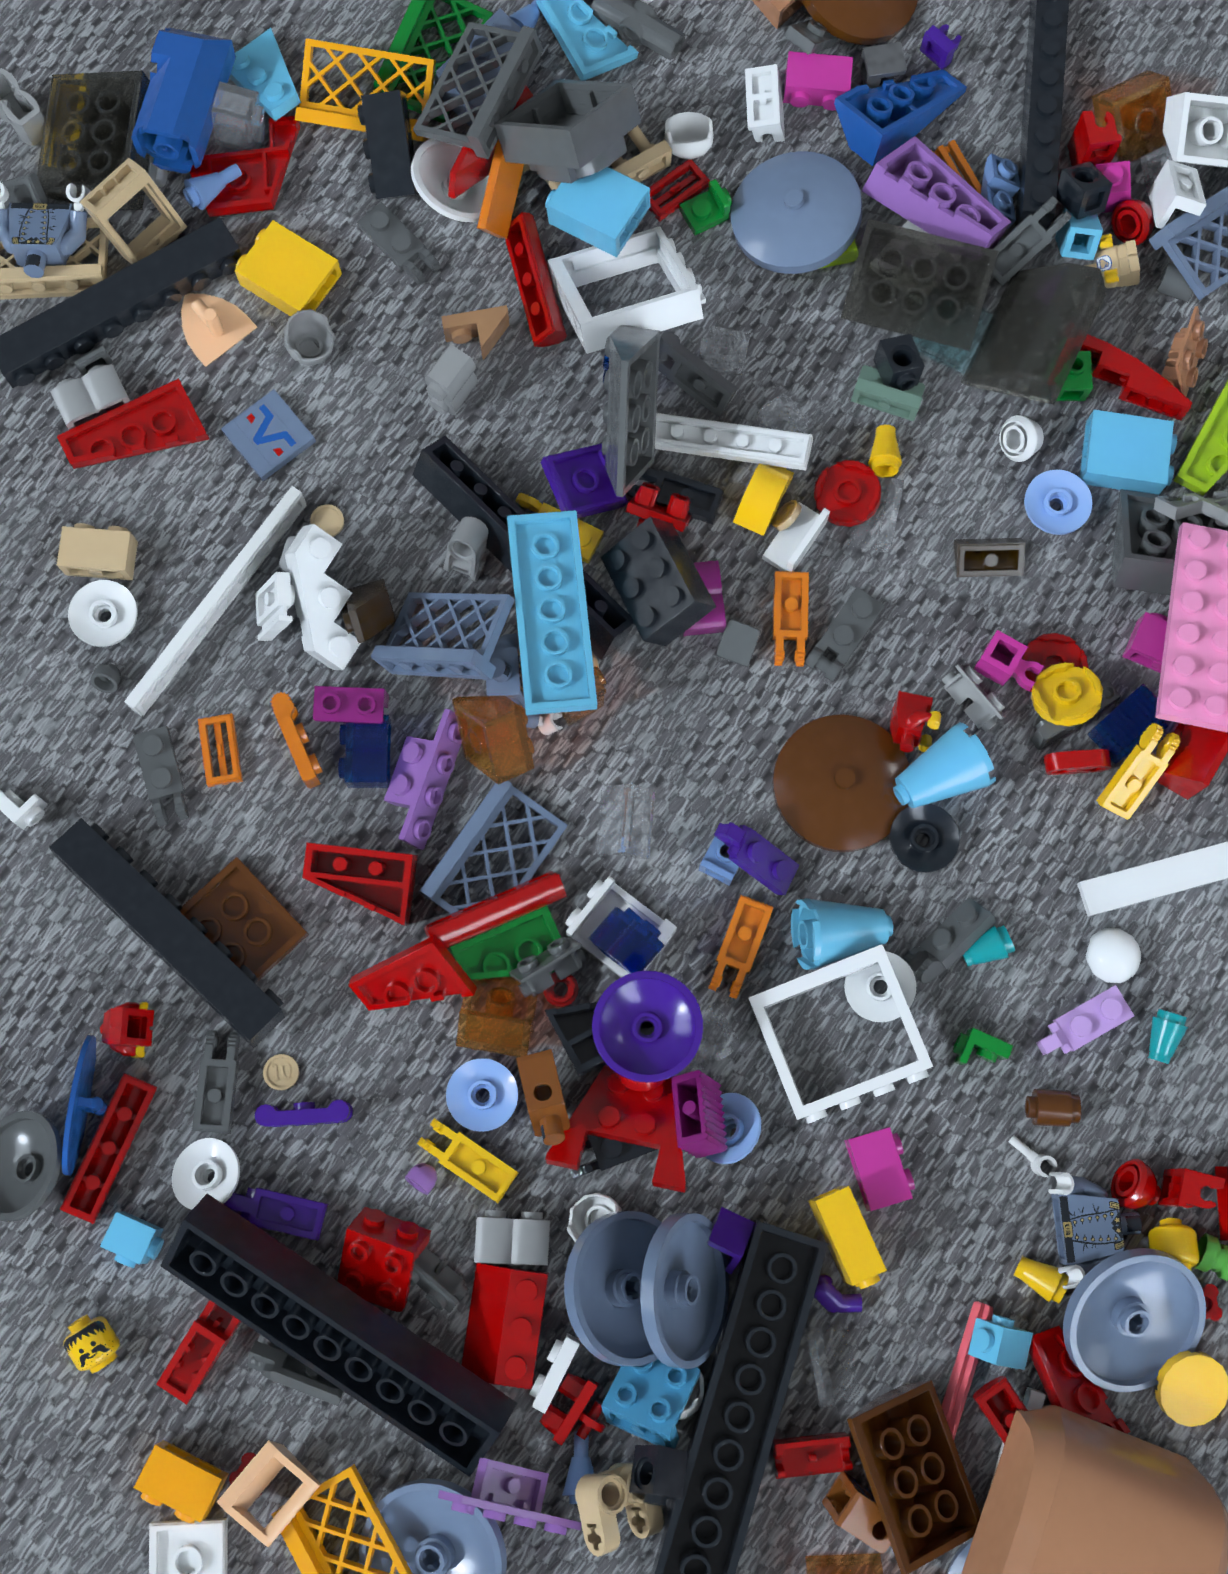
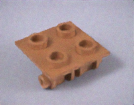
[1162,306,1208,396]

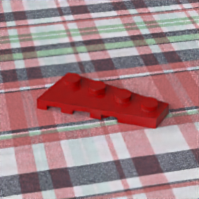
[57,378,209,469]

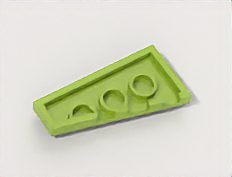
[1173,380,1228,496]

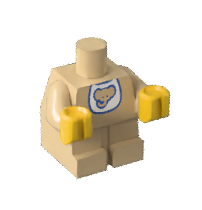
[1083,233,1140,288]

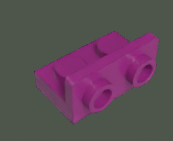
[313,686,389,724]

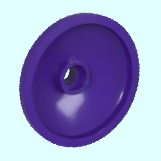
[592,971,703,1083]

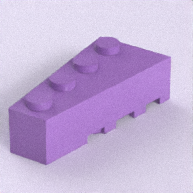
[862,136,1011,263]

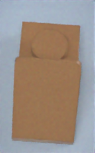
[441,305,509,360]

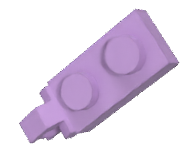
[1036,985,1134,1055]

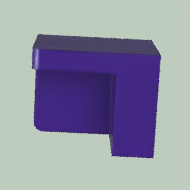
[707,1207,755,1274]

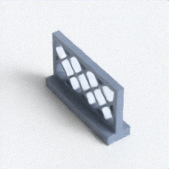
[1148,186,1228,300]
[371,592,515,680]
[418,776,568,914]

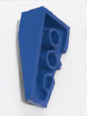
[834,69,967,166]

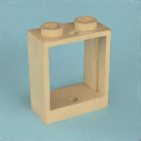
[80,158,187,265]

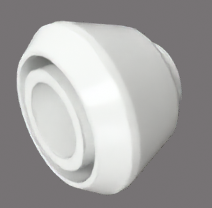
[999,415,1044,462]

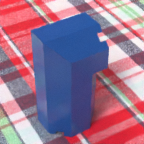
[131,27,236,174]

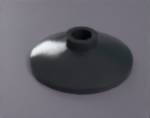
[889,804,960,873]

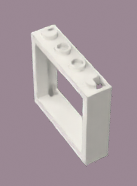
[547,226,706,354]
[749,944,933,1124]

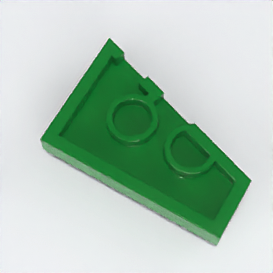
[448,906,561,980]

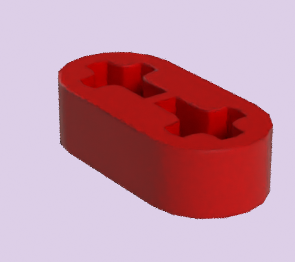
[1044,749,1112,775]

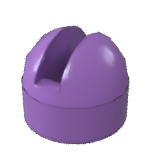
[405,1163,437,1195]

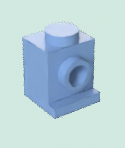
[698,837,739,886]

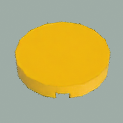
[1031,662,1103,726]
[1155,1351,1228,1427]

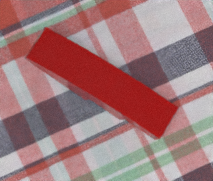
[1065,329,1192,421]
[156,1300,241,1405]

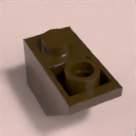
[342,579,396,644]

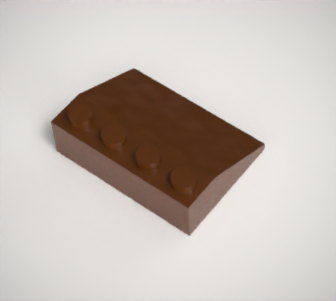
[847,1380,981,1574]

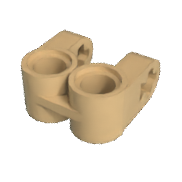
[575,1463,664,1557]

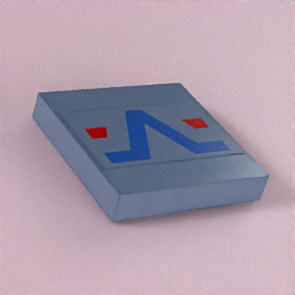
[221,389,316,481]

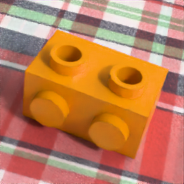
[133,1440,229,1524]

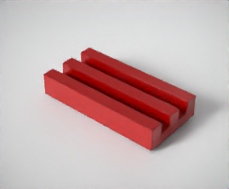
[649,159,710,222]

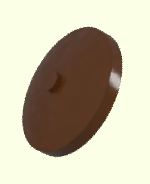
[802,0,918,45]
[772,715,909,852]

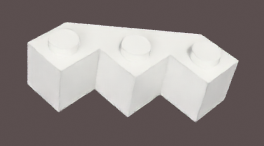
[285,524,361,670]

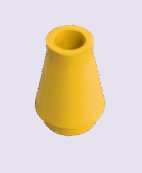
[868,425,902,477]
[1013,1256,1069,1304]

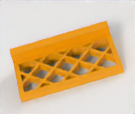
[295,38,436,142]
[271,1464,413,1574]

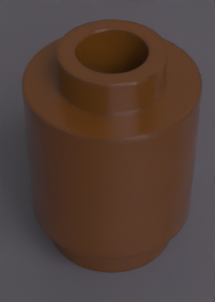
[1025,1089,1081,1127]

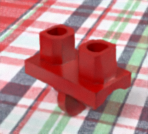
[625,482,691,532]
[539,1373,606,1446]

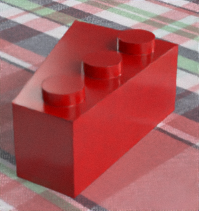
[302,842,418,926]

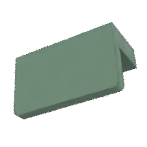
[851,365,925,421]

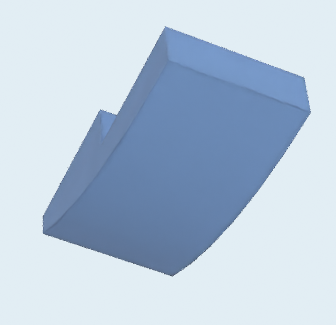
[981,153,1020,229]

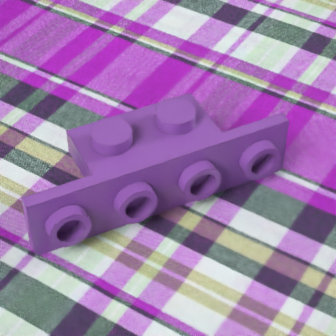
[384,709,468,850]
[438,1458,582,1535]

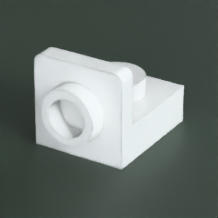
[0,788,48,830]

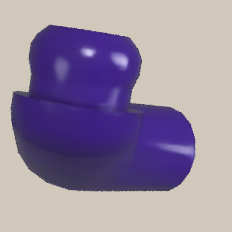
[814,1274,862,1313]

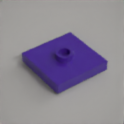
[540,443,628,519]

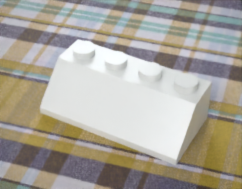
[1163,92,1228,168]

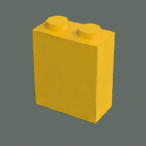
[235,220,342,316]
[808,1186,887,1289]

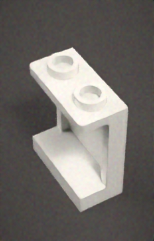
[565,876,677,977]

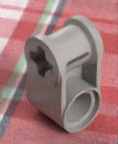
[443,517,488,582]

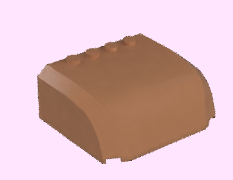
[961,1405,1228,1574]

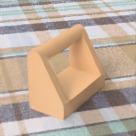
[217,1440,321,1547]

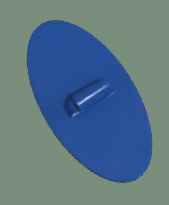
[62,1035,108,1176]

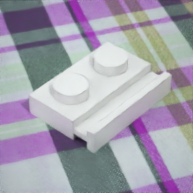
[255,572,295,641]
[529,1333,580,1414]

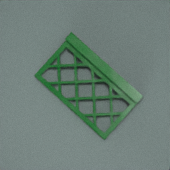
[373,0,493,123]

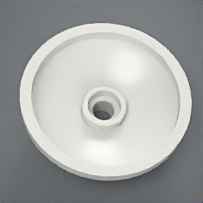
[411,139,489,222]

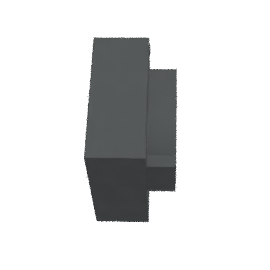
[494,79,641,183]

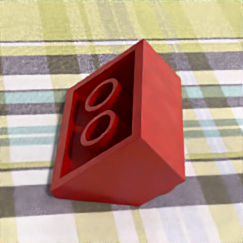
[1157,722,1228,800]
[461,1263,549,1390]

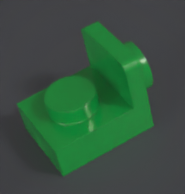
[679,179,732,236]
[952,1028,1013,1065]

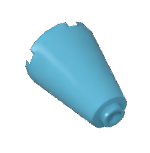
[893,722,996,808]
[791,898,893,970]

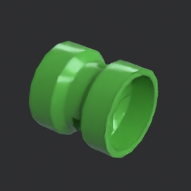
[1194,1233,1228,1282]

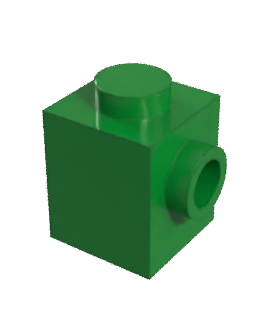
[1050,348,1093,401]

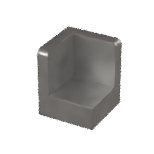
[859,42,907,89]

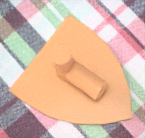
[181,293,258,367]

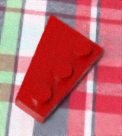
[348,935,477,1011]

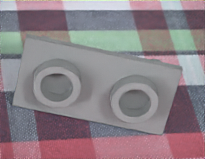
[942,664,1006,732]

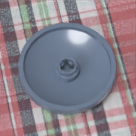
[731,151,863,274]
[564,1211,662,1366]
[640,1213,729,1369]
[1063,1248,1206,1392]
[359,1478,507,1574]

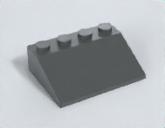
[602,325,660,497]
[1112,489,1228,595]

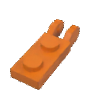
[772,571,809,667]
[270,692,323,789]
[708,895,774,999]

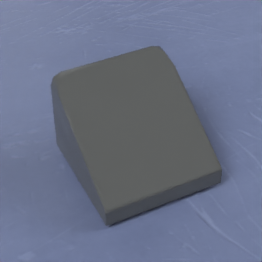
[73,345,113,376]
[716,619,761,668]

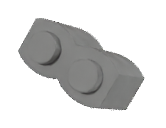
[0,68,49,147]
[425,344,478,415]
[50,364,130,430]
[474,1210,550,1266]

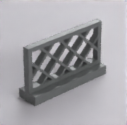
[413,21,544,159]

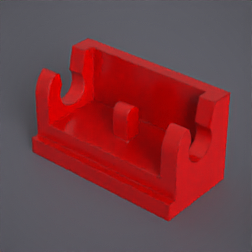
[1067,110,1122,167]
[1158,1168,1225,1209]
[772,1431,853,1479]

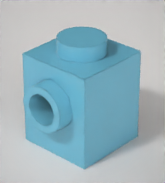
[1055,208,1103,260]
[100,1211,164,1268]
[968,1314,1033,1370]

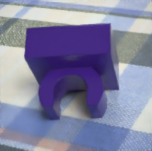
[920,24,962,70]

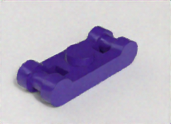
[254,1100,354,1127]

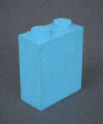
[545,167,650,257]
[1080,410,1177,495]

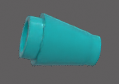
[962,925,1015,967]
[1148,1009,1188,1064]

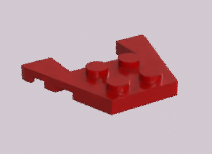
[190,115,300,217]
[545,1065,686,1193]

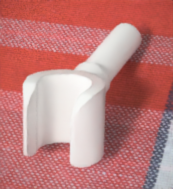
[1008,1135,1058,1178]

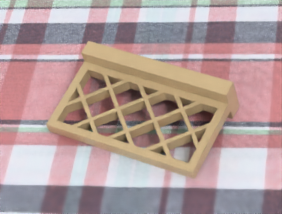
[0,217,109,300]

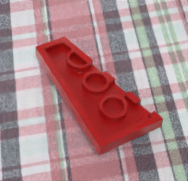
[1029,1325,1131,1434]

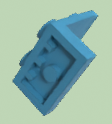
[601,1359,701,1449]

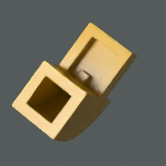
[733,463,794,536]

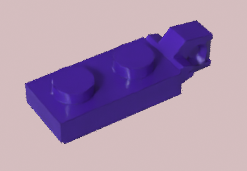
[714,822,799,895]
[224,1187,329,1241]

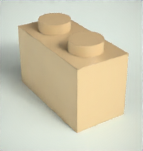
[57,523,138,580]

